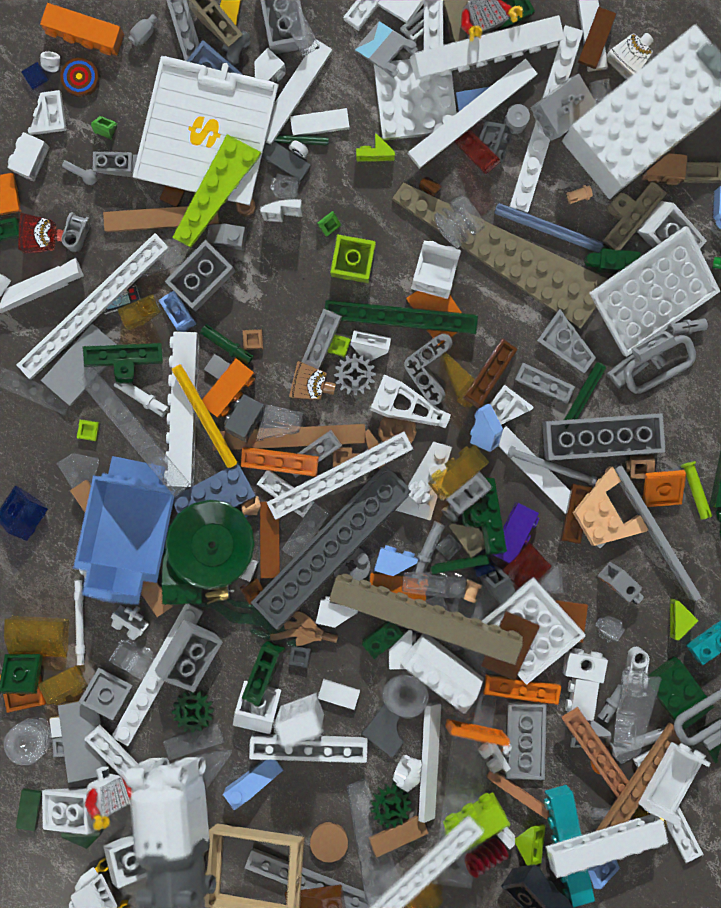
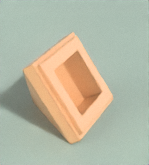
[241,496,261,515]

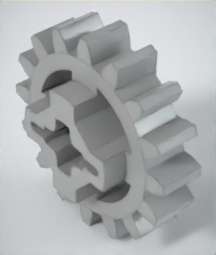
[334,354,376,396]

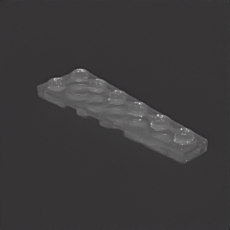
[347,778,399,906]

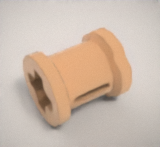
[460,579,482,603]

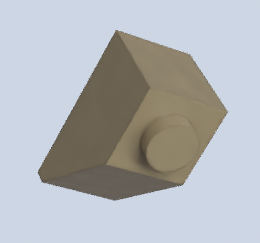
[448,523,485,557]

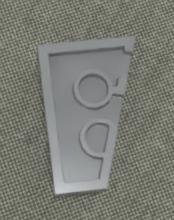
[537,309,596,374]

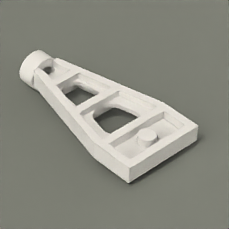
[370,375,451,428]

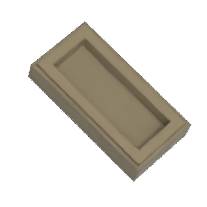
[682,162,721,183]

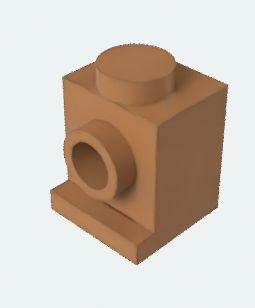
[626,454,655,479]

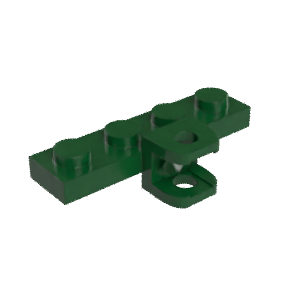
[83,343,163,384]
[462,478,507,554]

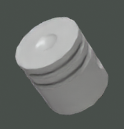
[504,104,530,134]

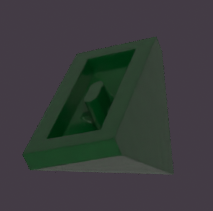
[61,828,105,849]

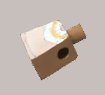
[289,361,336,400]

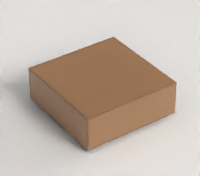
[243,329,263,350]

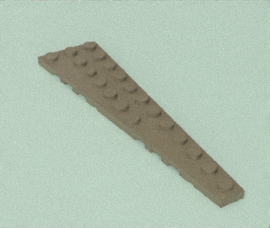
[392,182,608,329]

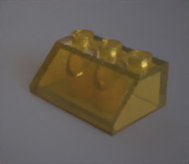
[4,616,69,657]

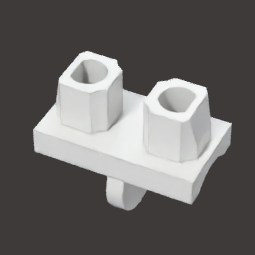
[111,605,150,640]
[478,742,512,774]

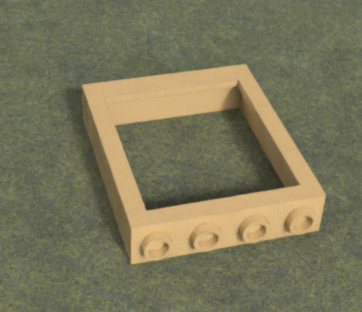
[204,824,304,908]

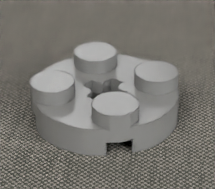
[334,548,370,581]

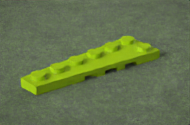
[172,134,261,248]

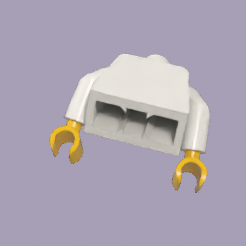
[69,858,131,908]

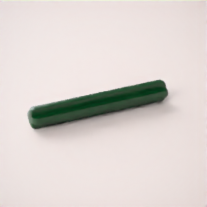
[564,362,606,429]

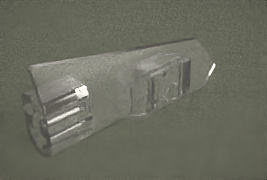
[612,670,661,764]

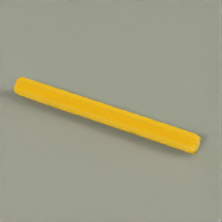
[172,364,237,468]

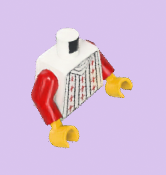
[84,767,132,830]

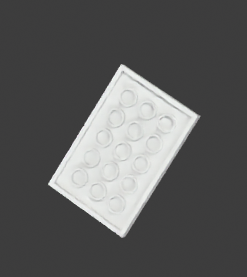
[589,226,720,357]

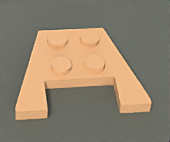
[573,466,648,546]

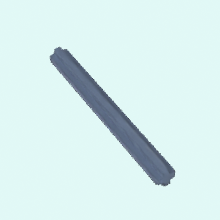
[495,203,603,252]

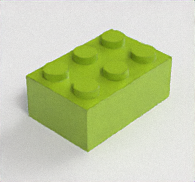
[443,792,510,854]

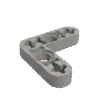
[404,334,452,405]

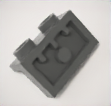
[473,121,512,168]

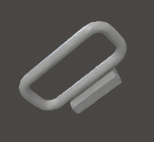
[624,330,696,394]
[674,689,721,750]

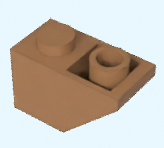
[642,153,687,185]

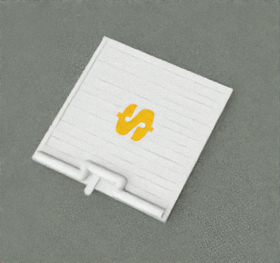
[133,56,278,206]

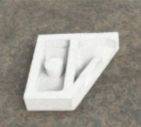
[28,90,67,135]
[490,385,534,425]

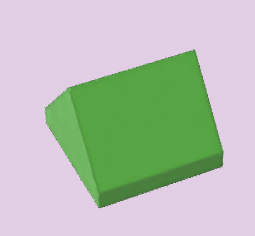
[91,116,117,139]
[317,211,341,237]

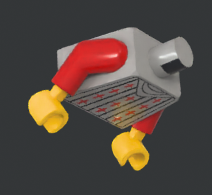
[461,0,523,41]

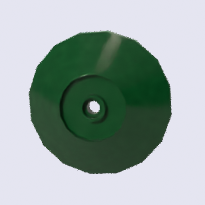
[165,499,255,590]

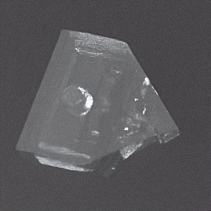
[56,453,99,489]

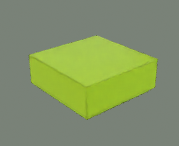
[328,334,351,358]
[77,420,100,441]

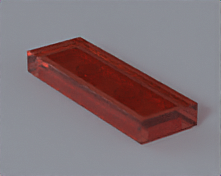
[454,129,501,175]

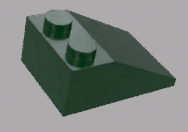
[162,547,203,605]

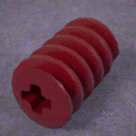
[464,838,509,878]

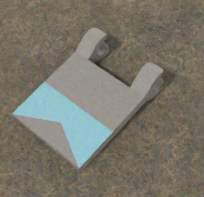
[355,21,418,78]

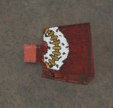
[18,213,64,254]

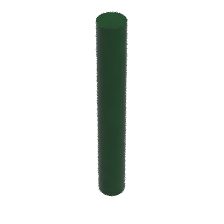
[274,135,329,145]

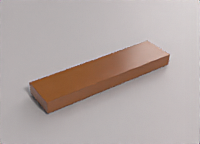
[260,501,280,578]

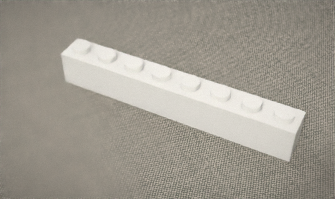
[410,15,564,82]
[165,332,200,487]

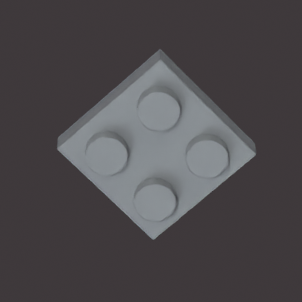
[78,668,133,721]

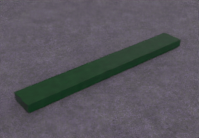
[325,300,478,334]

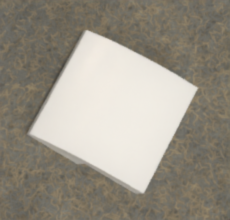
[260,200,303,222]

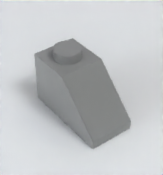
[207,224,247,251]

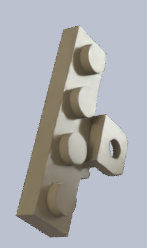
[602,181,667,250]

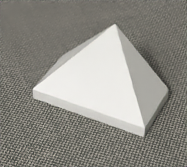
[351,330,391,361]

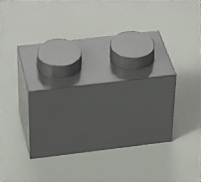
[224,394,266,443]

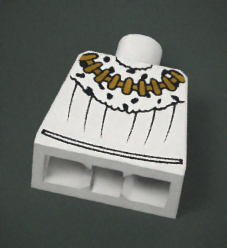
[606,33,653,80]

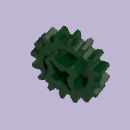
[171,690,214,733]
[369,784,411,828]

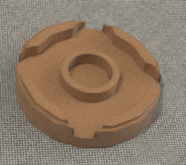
[378,417,416,443]
[310,822,348,863]

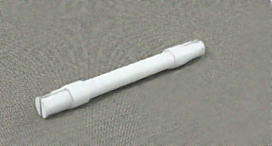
[74,580,85,665]

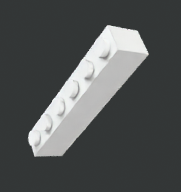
[250,734,367,763]
[546,814,668,877]

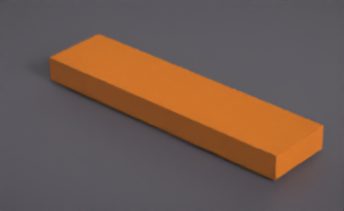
[241,447,319,477]
[483,674,561,705]

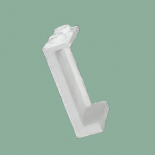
[638,742,711,825]

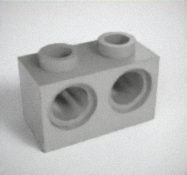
[447,471,492,514]

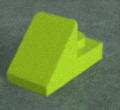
[356,133,395,162]

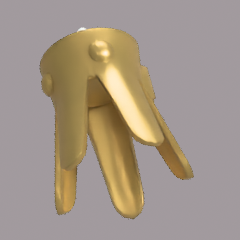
[205,586,234,604]

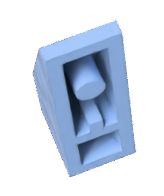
[223,760,283,810]

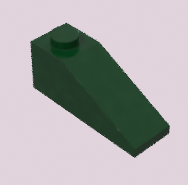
[241,641,285,706]

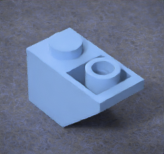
[470,403,503,452]
[374,545,418,576]

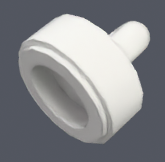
[40,52,60,72]

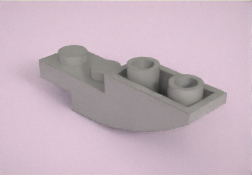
[93,152,138,177]

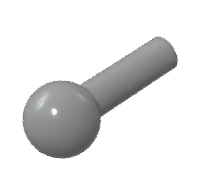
[62,160,98,185]

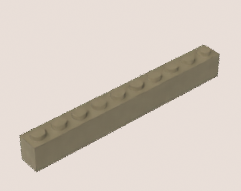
[329,574,523,665]

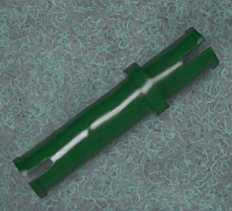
[200,324,254,366]

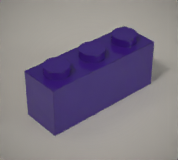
[492,502,539,565]

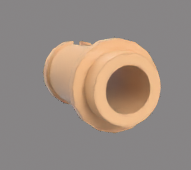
[567,185,593,204]

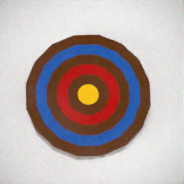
[60,57,100,97]

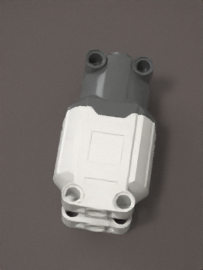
[126,757,216,908]

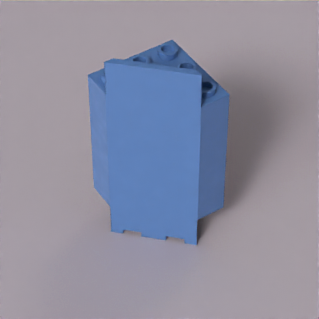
[74,456,175,604]

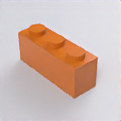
[202,358,256,418]

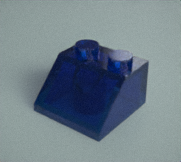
[0,485,48,541]

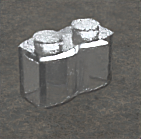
[109,638,155,679]

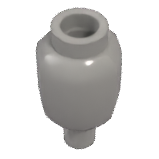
[128,14,158,47]

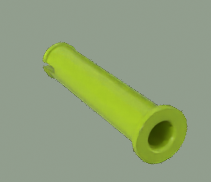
[681,461,713,520]

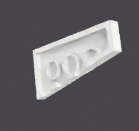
[396,442,452,520]

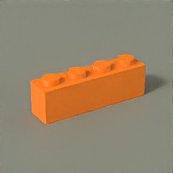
[40,3,124,55]

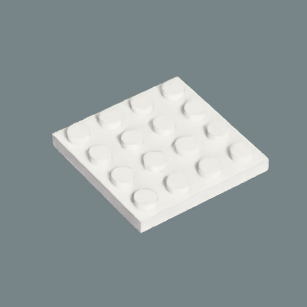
[374,59,457,141]
[482,577,586,685]

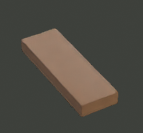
[368,815,428,858]

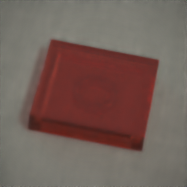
[503,543,552,588]

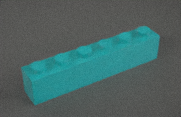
[544,785,595,907]

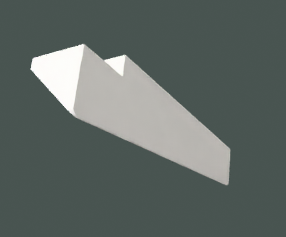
[0,258,84,313]

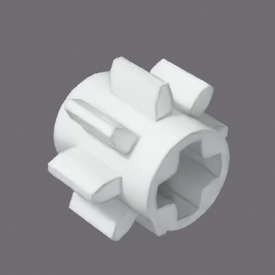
[408,480,432,504]

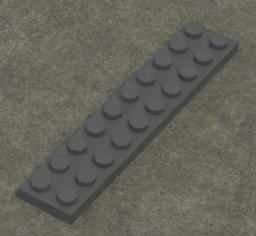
[251,465,411,630]

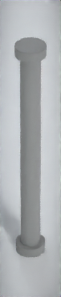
[507,446,597,487]

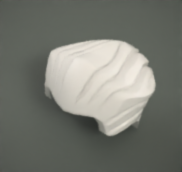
[393,755,422,792]

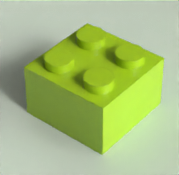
[330,234,376,283]

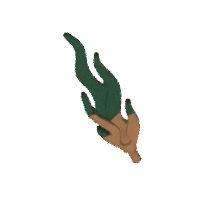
[198,598,338,646]

